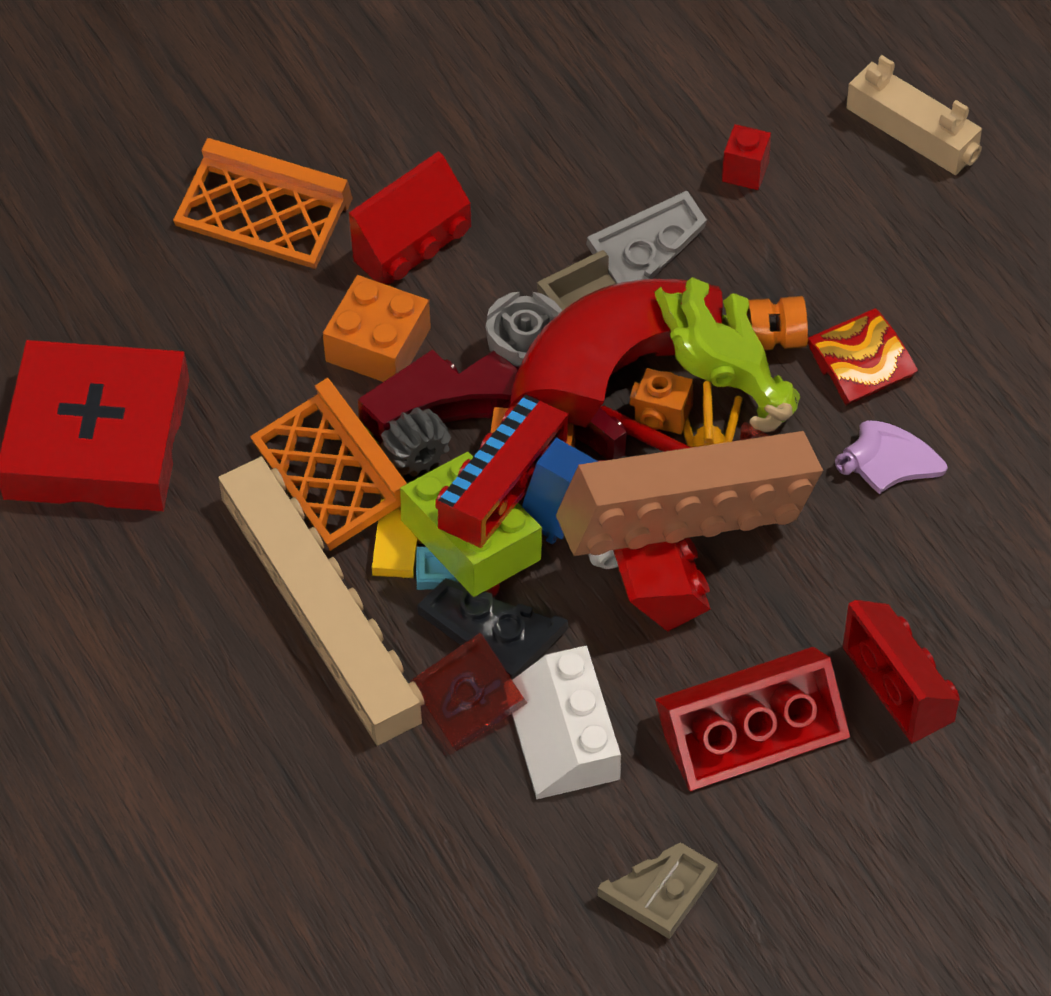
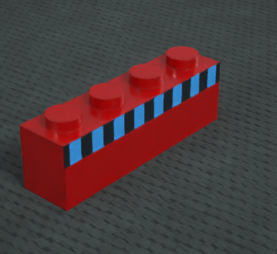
[435,394,568,548]

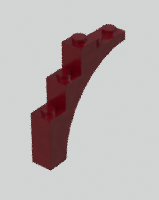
[358,349,627,460]

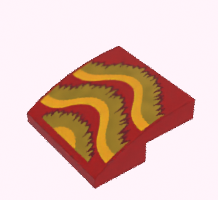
[807,308,918,406]

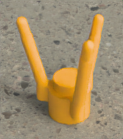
[683,381,742,447]

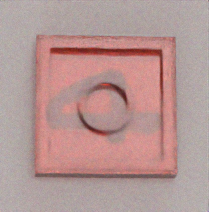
[410,633,527,751]

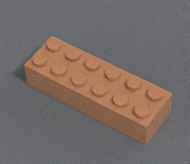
[556,431,823,556]

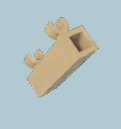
[846,55,982,175]

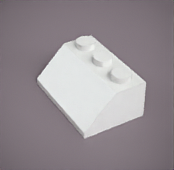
[504,645,621,799]

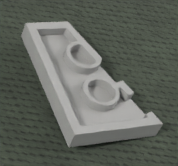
[586,191,707,284]

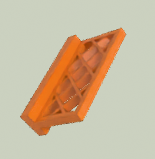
[173,138,353,269]
[250,378,407,551]

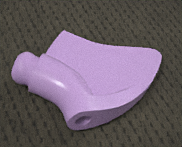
[835,421,947,494]

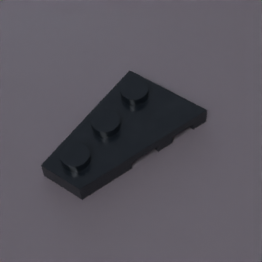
[417,578,568,682]

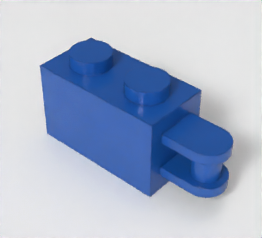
[522,438,598,544]

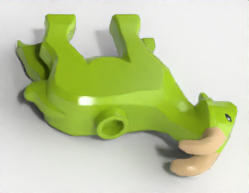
[655,277,800,433]

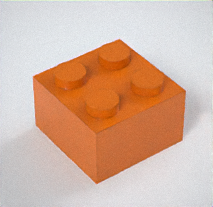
[323,275,431,382]

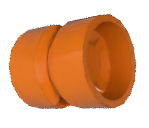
[746,296,808,350]

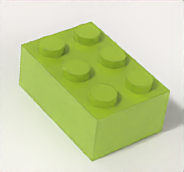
[400,452,542,597]

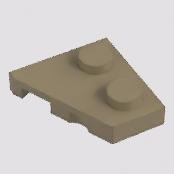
[598,842,718,939]

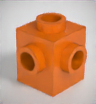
[629,368,693,434]

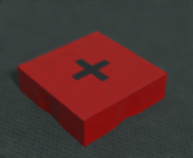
[0,340,190,512]

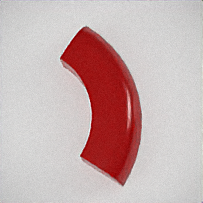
[509,279,723,427]

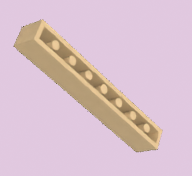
[218,456,424,746]

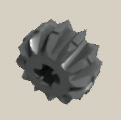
[380,407,452,477]

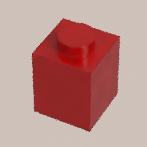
[722,124,771,190]

